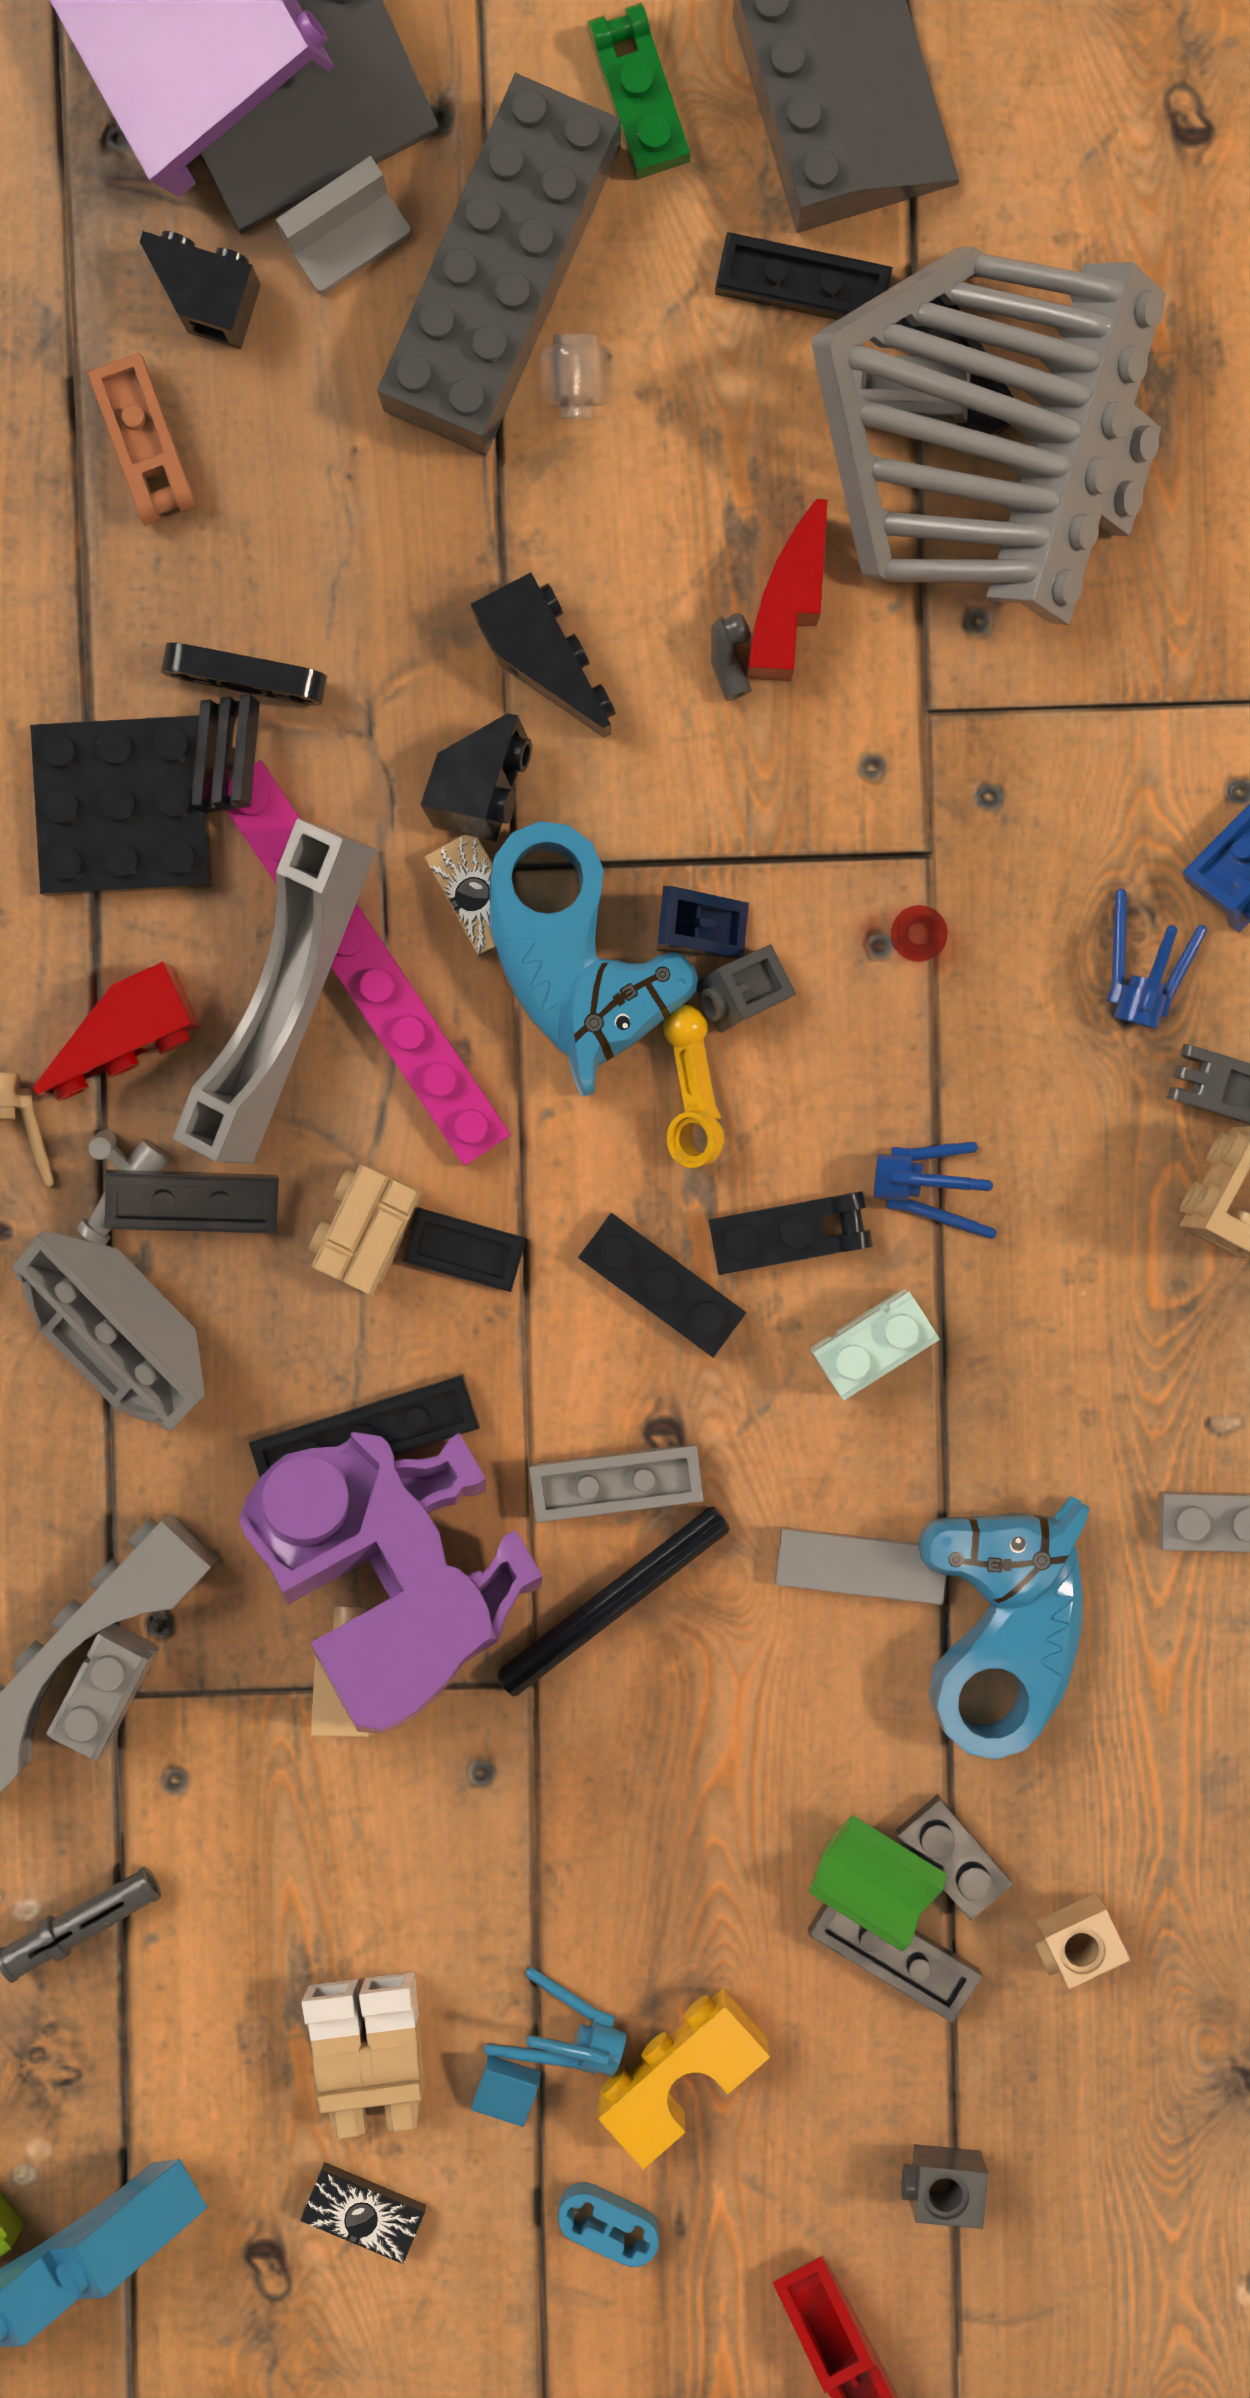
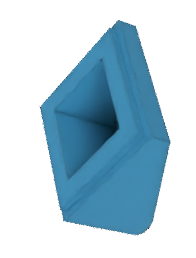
[471,2055,541,2127]

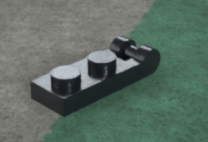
[708,1191,873,1275]

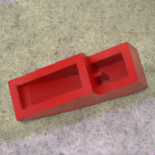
[746,499,828,681]
[772,2255,899,2398]

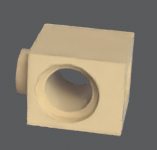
[1035,1893,1131,1989]

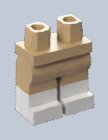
[301,1972,426,2139]

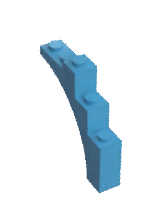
[0,2159,208,2347]

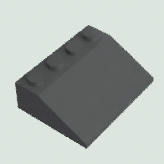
[200,0,440,234]
[733,0,959,233]

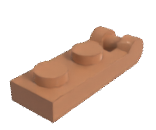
[87,352,198,526]

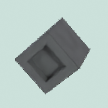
[901,2144,988,2229]

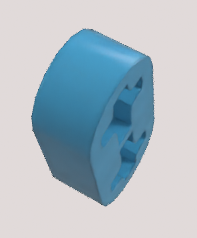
[558,2182,659,2267]

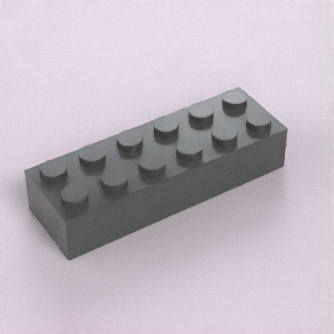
[377,73,621,456]

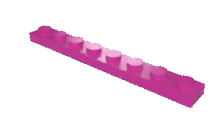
[227,760,512,1166]

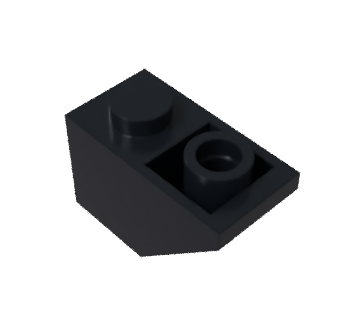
[140,231,261,349]
[420,713,532,842]

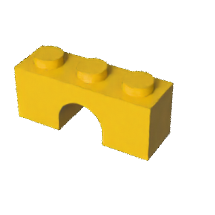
[598,1988,770,2170]

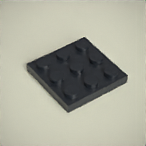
[30,715,212,896]

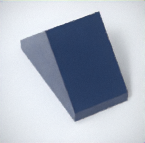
[657,886,749,958]

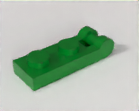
[587,3,690,180]

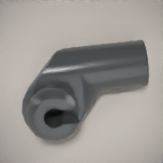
[711,613,752,701]

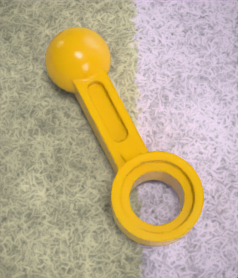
[663,1004,724,1168]

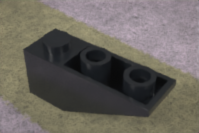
[471,572,616,738]

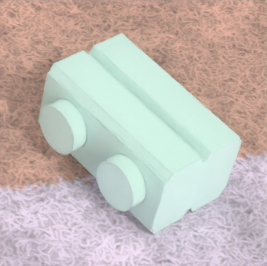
[809,1289,940,1401]

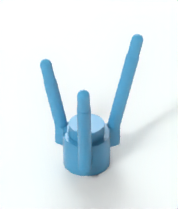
[484,1967,626,2077]

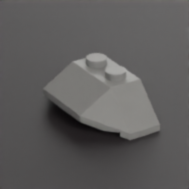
[11,1231,205,1431]

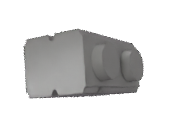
[46,1623,160,1760]

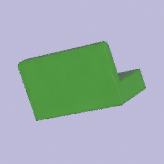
[809,1815,948,1951]

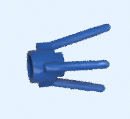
[1107,888,1207,1029]
[873,1142,997,1239]

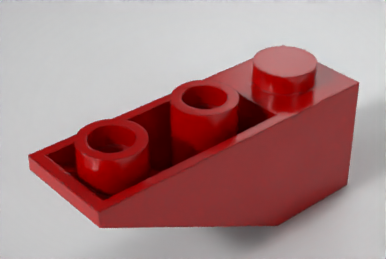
[33,961,201,1101]

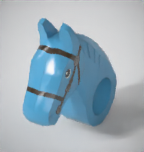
[490,821,698,1097]
[919,1496,1090,1760]

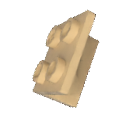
[1179,1126,1250,1259]

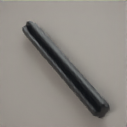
[497,1507,730,1696]

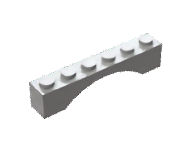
[172,818,378,1164]
[0,1513,220,1793]

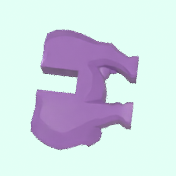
[239,1432,543,1734]

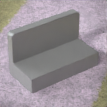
[275,156,412,295]

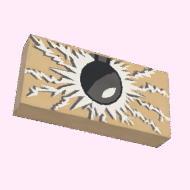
[424,835,495,957]

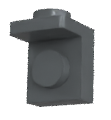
[697,944,796,1033]

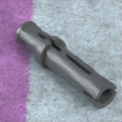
[0,1866,161,1983]

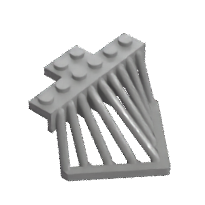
[812,247,1166,625]

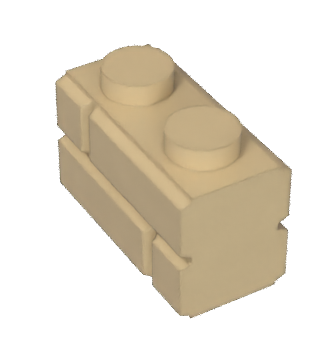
[308,1164,425,1296]

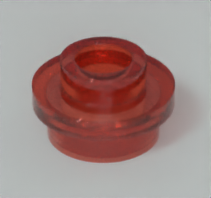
[891,905,948,962]

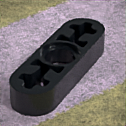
[161,642,327,706]

